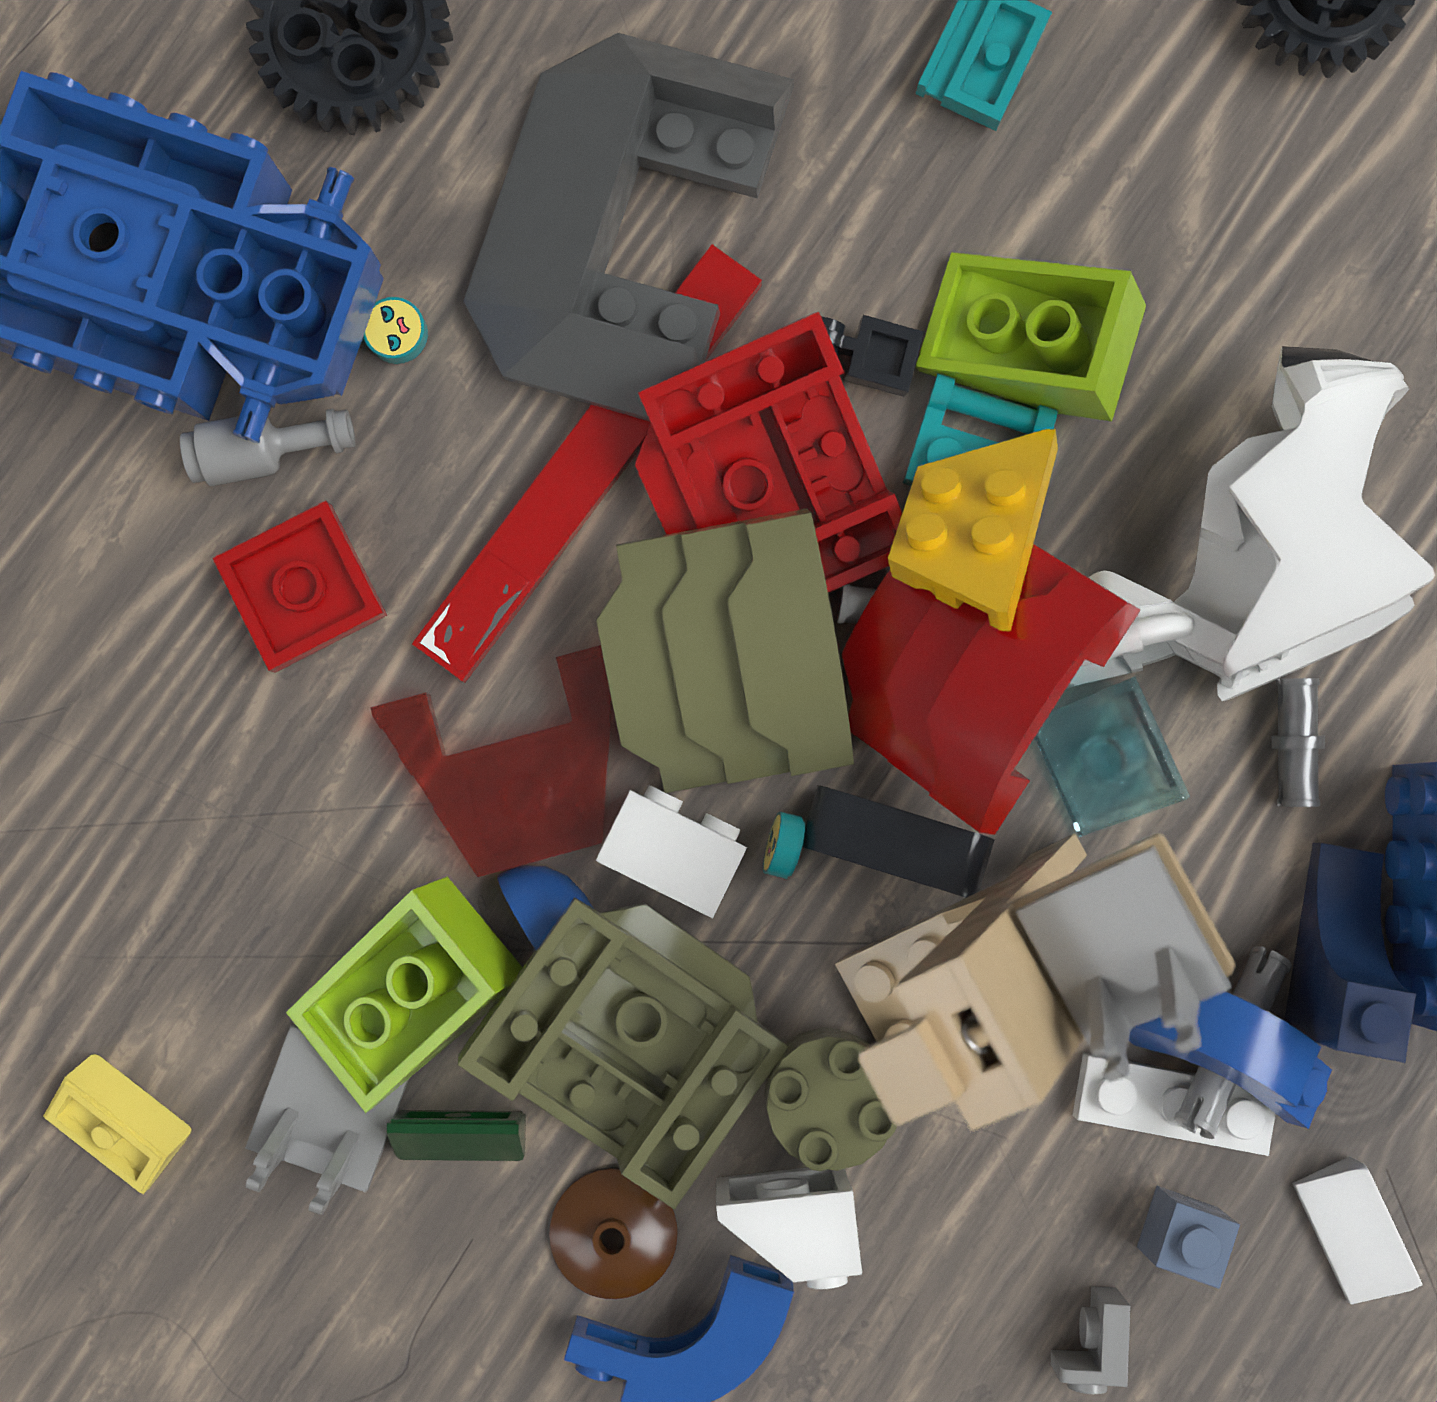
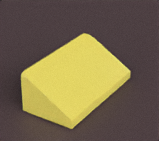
[43,1054,192,1194]

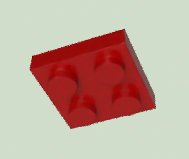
[212,501,388,673]

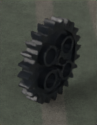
[246,0,453,135]

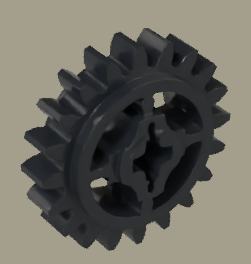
[1236,0,1415,78]

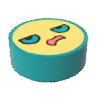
[363,297,428,364]
[763,811,805,879]

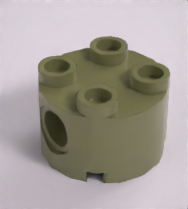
[764,1027,897,1171]

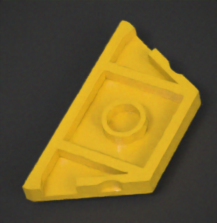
[888,429,1058,631]

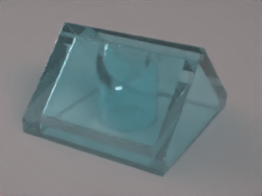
[1035,676,1190,837]

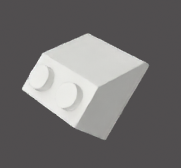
[716,1168,862,1289]

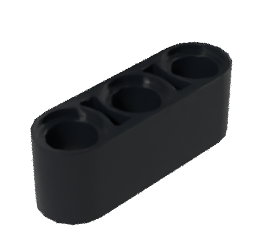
[802,785,995,898]

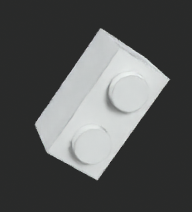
[596,785,747,918]

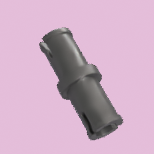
[1272,678,1325,807]

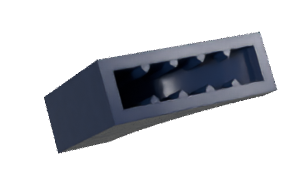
[1284,843,1416,1063]

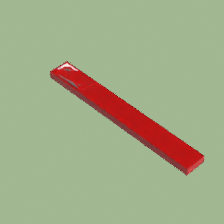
[412,244,762,683]

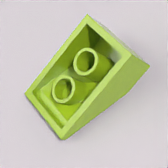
[915,252,1146,422]
[286,876,523,1113]

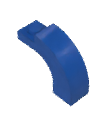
[1128,991,1332,1129]
[564,1255,794,1402]

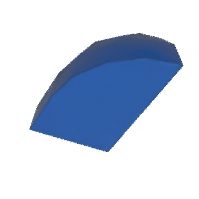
[497,865,595,950]

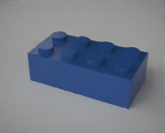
[1385,762,1437,1031]

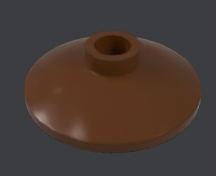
[549,1167,678,1299]

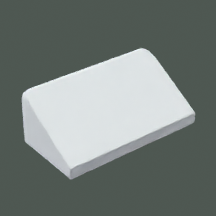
[1292,1156,1422,1304]

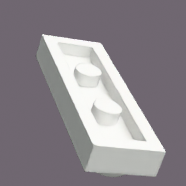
[1073,1052,1275,1156]

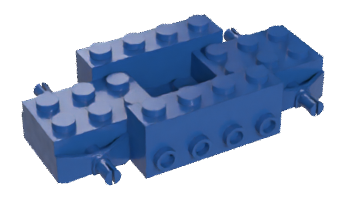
[0,71,384,443]

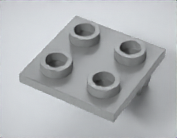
[1016,846,1231,1082]
[245,1024,409,1215]

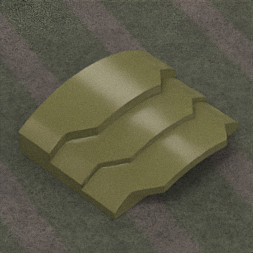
[596,508,854,793]
[457,897,788,1210]

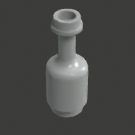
[180,408,355,486]

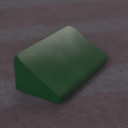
[387,1110,526,1161]

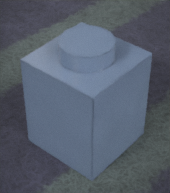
[1137,1186,1240,1289]

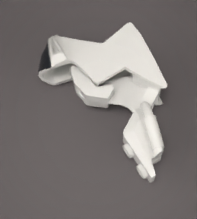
[1067,346,1435,701]

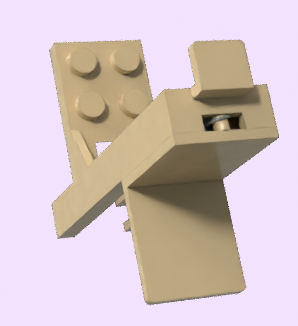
[835,833,1235,1131]

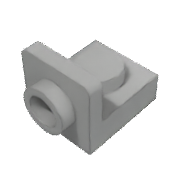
[1050,1286,1130,1394]

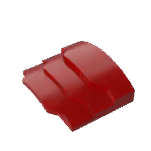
[635,312,902,592]
[842,544,1141,835]

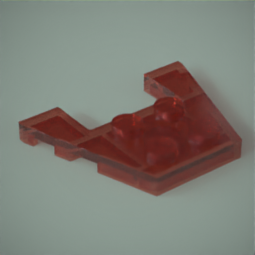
[370,645,612,877]

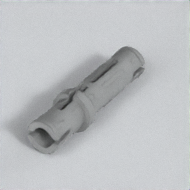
[1174,946,1292,1139]

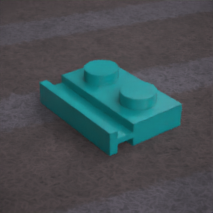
[915,0,1052,131]

